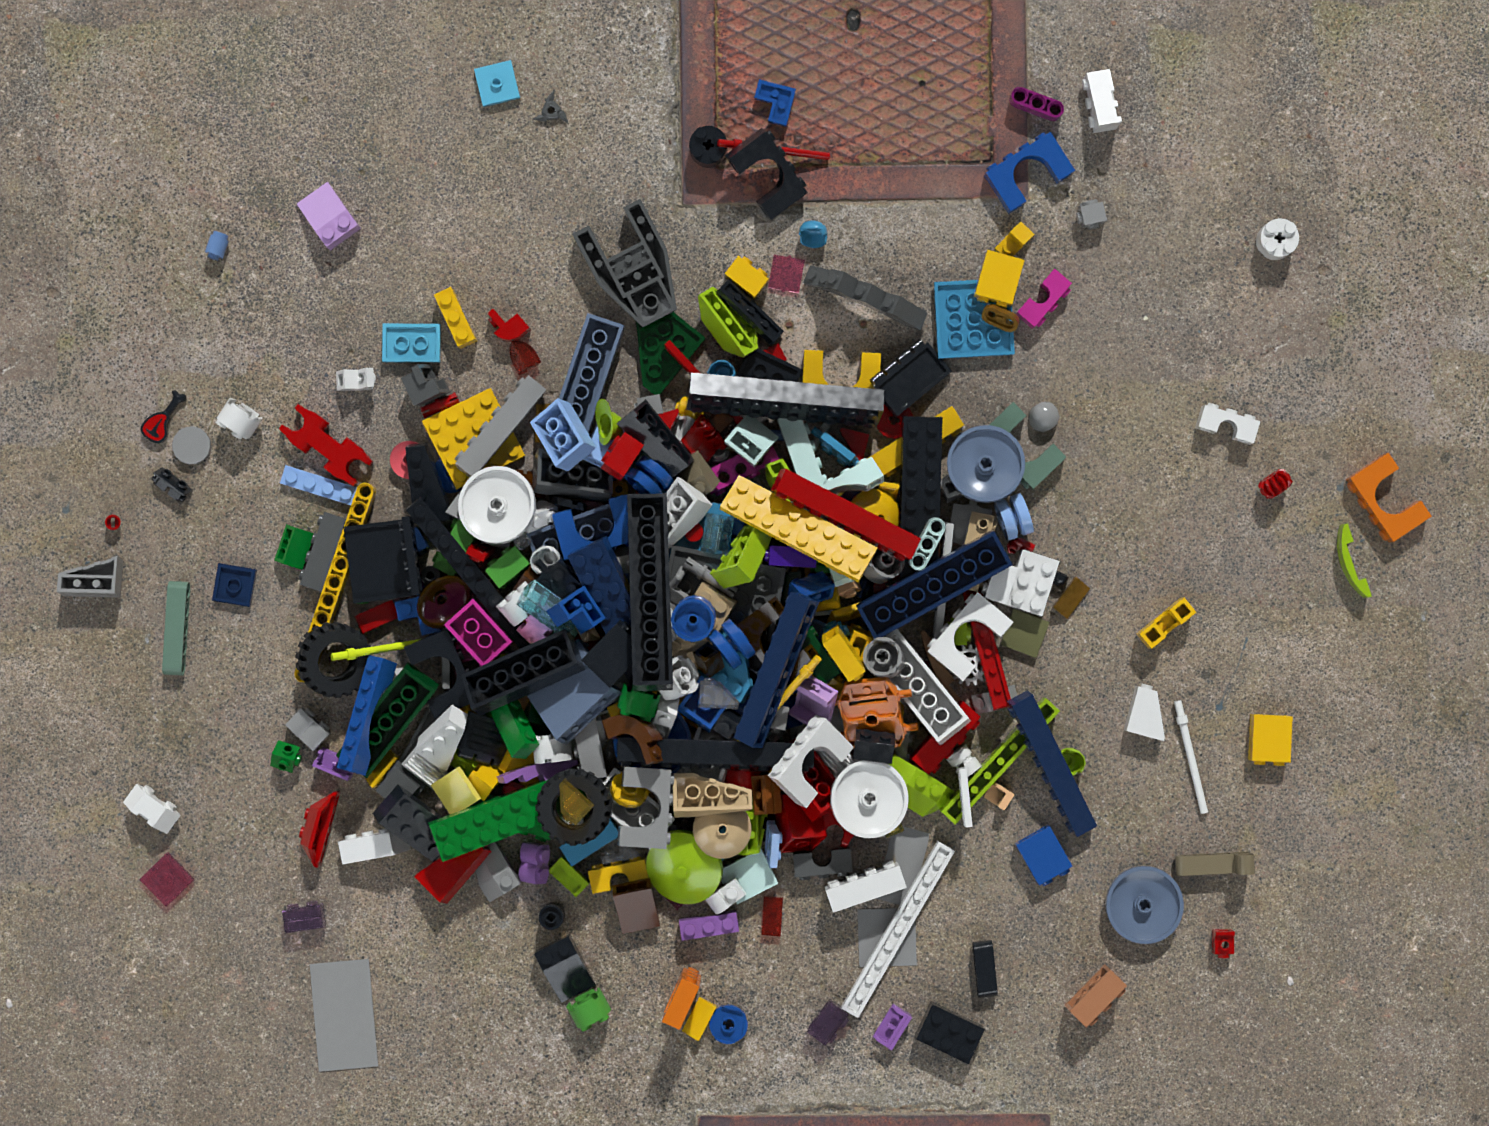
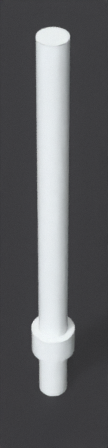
[1174,700,1208,814]

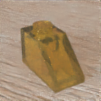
[559,778,594,826]

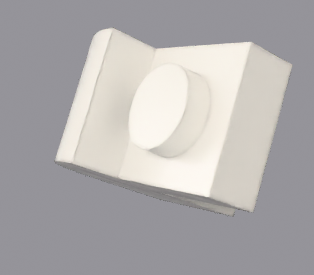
[336,368,376,391]
[706,878,746,915]

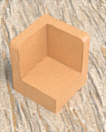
[984,782,1015,811]

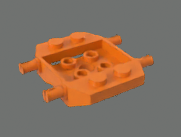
[835,677,918,748]

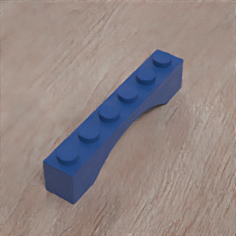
[337,655,397,776]

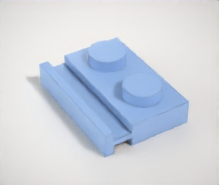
[764,820,783,868]

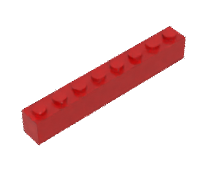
[771,469,921,561]

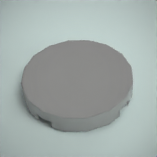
[172,426,212,465]

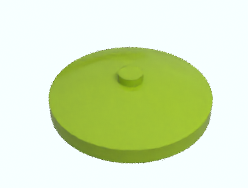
[646,830,723,904]

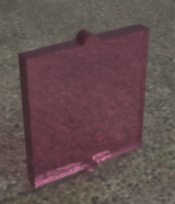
[768,255,805,293]

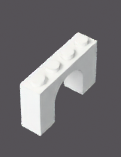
[927,592,1013,682]
[768,715,854,808]

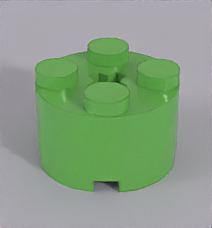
[566,988,611,1032]

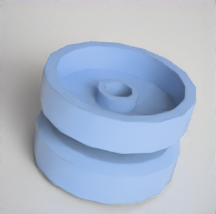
[994,493,1034,541]

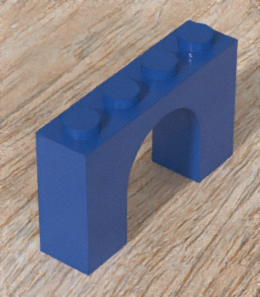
[984,132,1075,214]
[552,494,628,562]

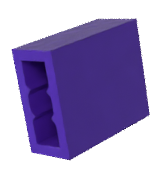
[764,545,816,568]

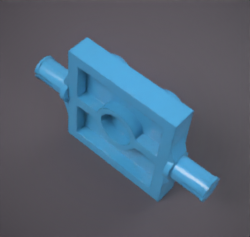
[810,427,859,469]

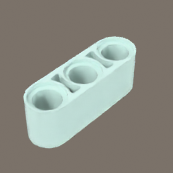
[908,517,946,570]

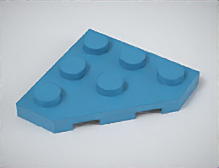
[698,629,754,703]

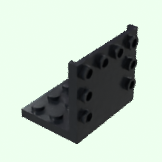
[343,516,423,604]

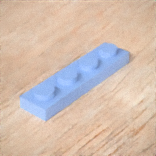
[280,465,357,505]

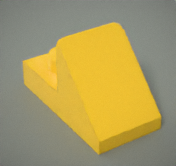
[994,222,1035,257]

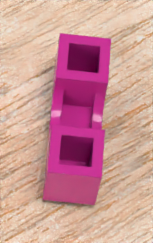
[1016,268,1072,329]

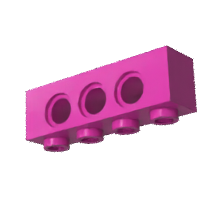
[710,445,779,496]

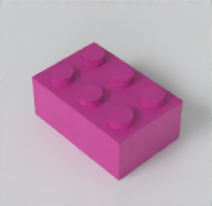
[444,599,513,666]

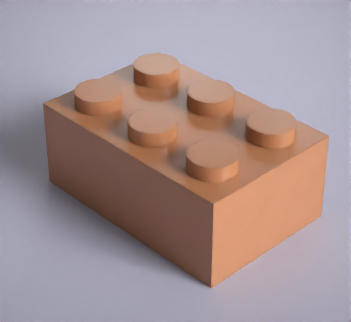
[1065,964,1127,1028]

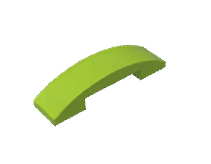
[1337,523,1372,598]

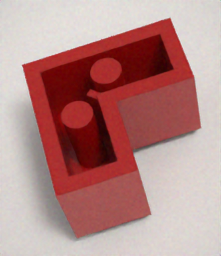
[601,432,644,481]

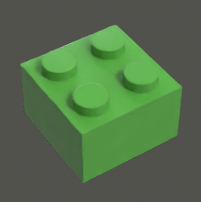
[485,546,530,589]

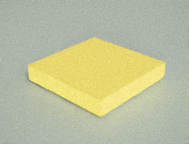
[431,766,481,814]

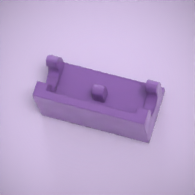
[312,747,353,781]
[873,1004,912,1050]

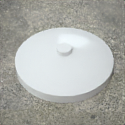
[458,466,536,544]
[830,760,908,838]

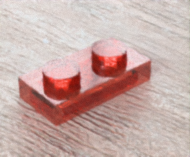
[762,896,783,936]

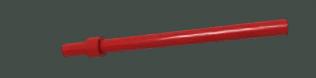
[717,139,830,160]

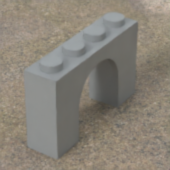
[617,767,674,849]

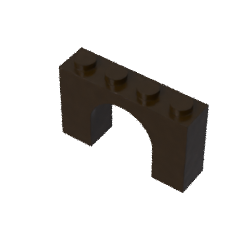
[736,596,823,685]

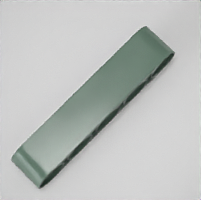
[162,581,190,676]

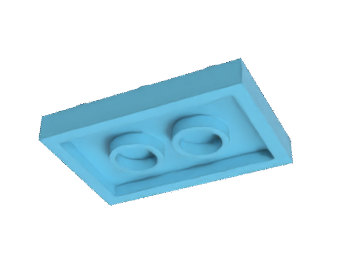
[382,323,441,363]

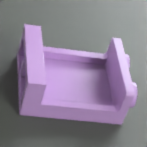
[789,675,838,725]

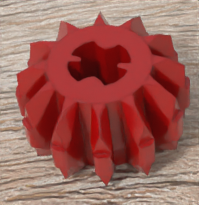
[1258,469,1293,499]

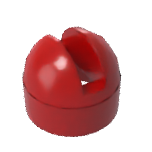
[105,515,121,530]

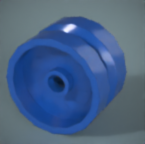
[624,455,674,494]
[671,595,716,642]
[707,619,756,670]

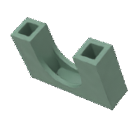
[989,402,1066,490]

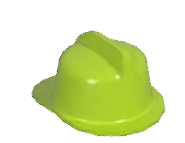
[595,399,623,445]

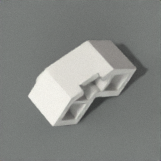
[123,784,180,834]

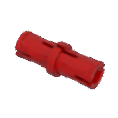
[420,392,460,419]

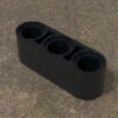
[972,940,998,998]

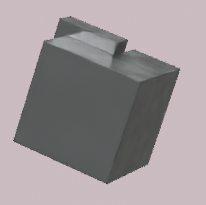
[401,364,450,406]
[375,760,427,798]

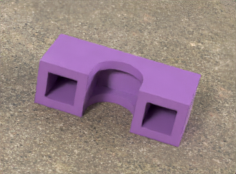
[679,910,739,941]

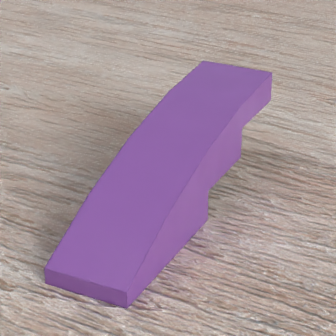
[496,760,578,784]

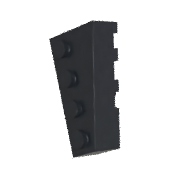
[616,399,694,478]

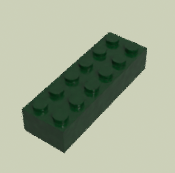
[336,662,439,778]

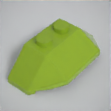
[698,287,758,358]
[888,754,954,817]

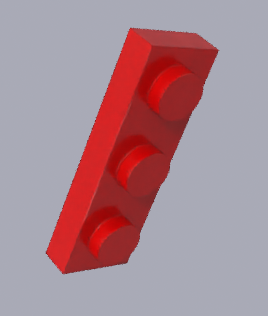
[466,540,497,562]

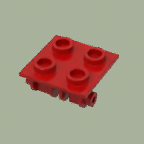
[680,413,727,463]

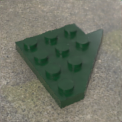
[636,312,706,395]

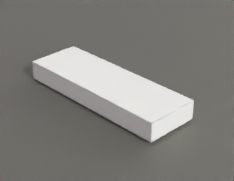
[957,767,973,827]

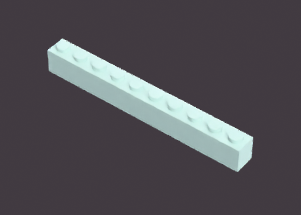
[777,418,854,587]

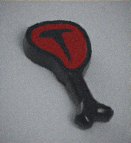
[140,390,187,444]

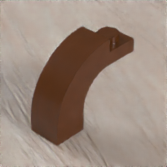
[602,714,663,765]

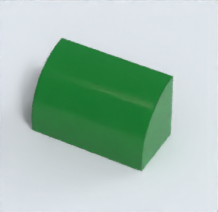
[274,524,314,570]

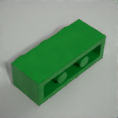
[490,700,539,759]

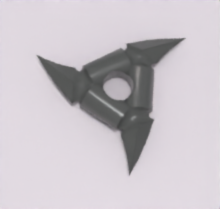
[532,89,569,124]

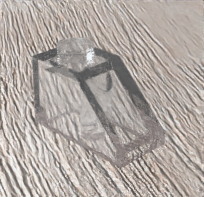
[698,678,739,709]

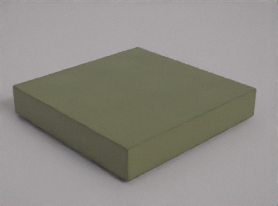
[1000,609,1050,658]

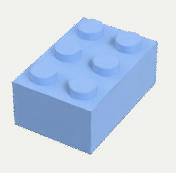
[530,398,596,471]

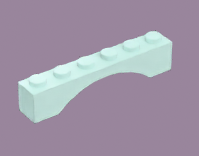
[790,457,884,512]

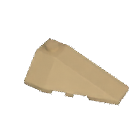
[673,773,752,818]

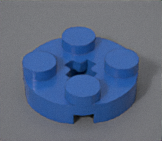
[709,1004,748,1044]

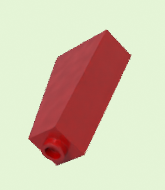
[414,845,492,904]

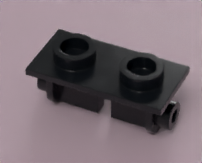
[151,467,193,503]

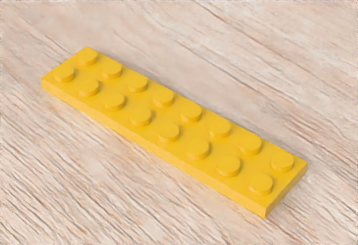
[720,475,877,582]

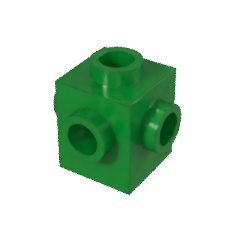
[270,740,302,773]

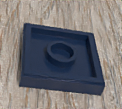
[212,563,257,607]

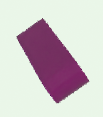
[1009,87,1064,121]

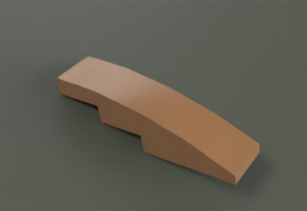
[920,630,961,703]

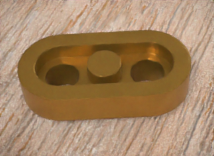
[982,304,1020,332]

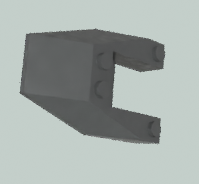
[572,199,677,327]

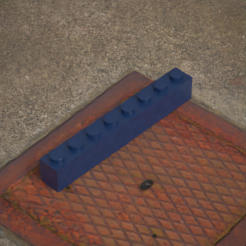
[734,592,819,748]
[1007,690,1097,837]

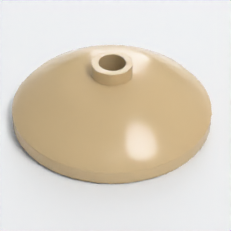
[693,811,751,859]

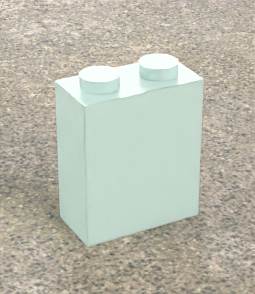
[721,849,778,904]

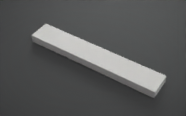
[933,522,954,639]

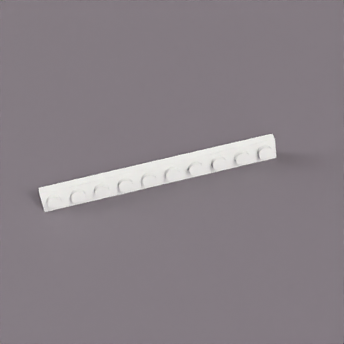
[841,841,955,1018]

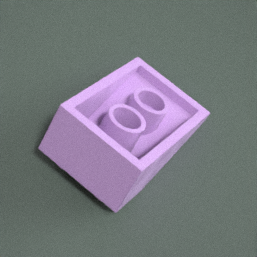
[297,182,361,250]

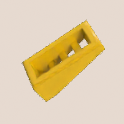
[877,482,899,501]

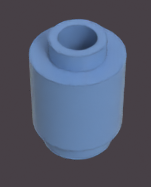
[205,231,229,261]

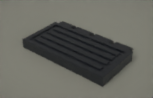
[870,339,952,418]
[457,711,539,768]

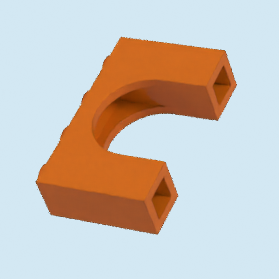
[1346,452,1432,543]
[662,967,701,1030]

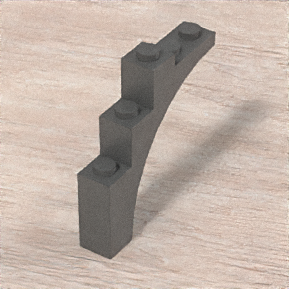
[803,265,928,331]

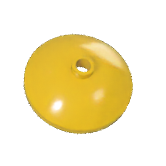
[851,489,900,545]

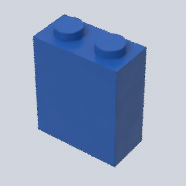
[1014,825,1073,886]

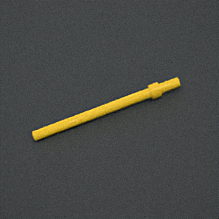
[777,655,822,711]

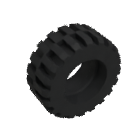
[295,622,372,698]
[535,768,613,846]

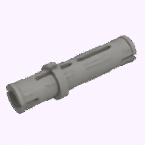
[683,557,738,599]

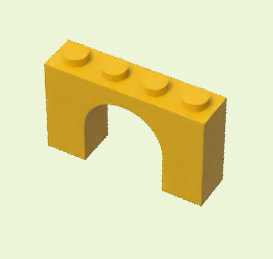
[802,350,881,389]

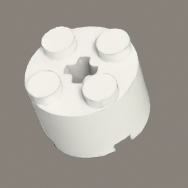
[1256,218,1299,260]
[216,398,263,439]
[496,581,543,626]
[659,656,699,700]
[533,733,573,764]

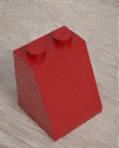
[775,793,827,853]

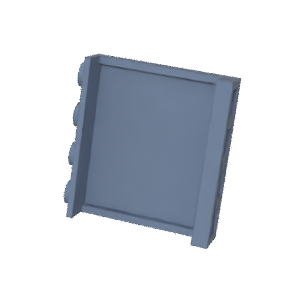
[527,639,621,745]

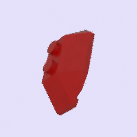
[299,791,340,868]

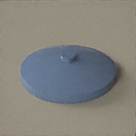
[947,425,1025,503]
[1105,866,1184,944]

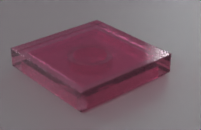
[139,852,195,907]

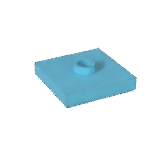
[474,60,520,107]

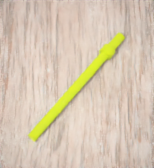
[331,639,421,661]

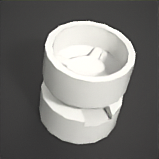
[946,744,982,777]

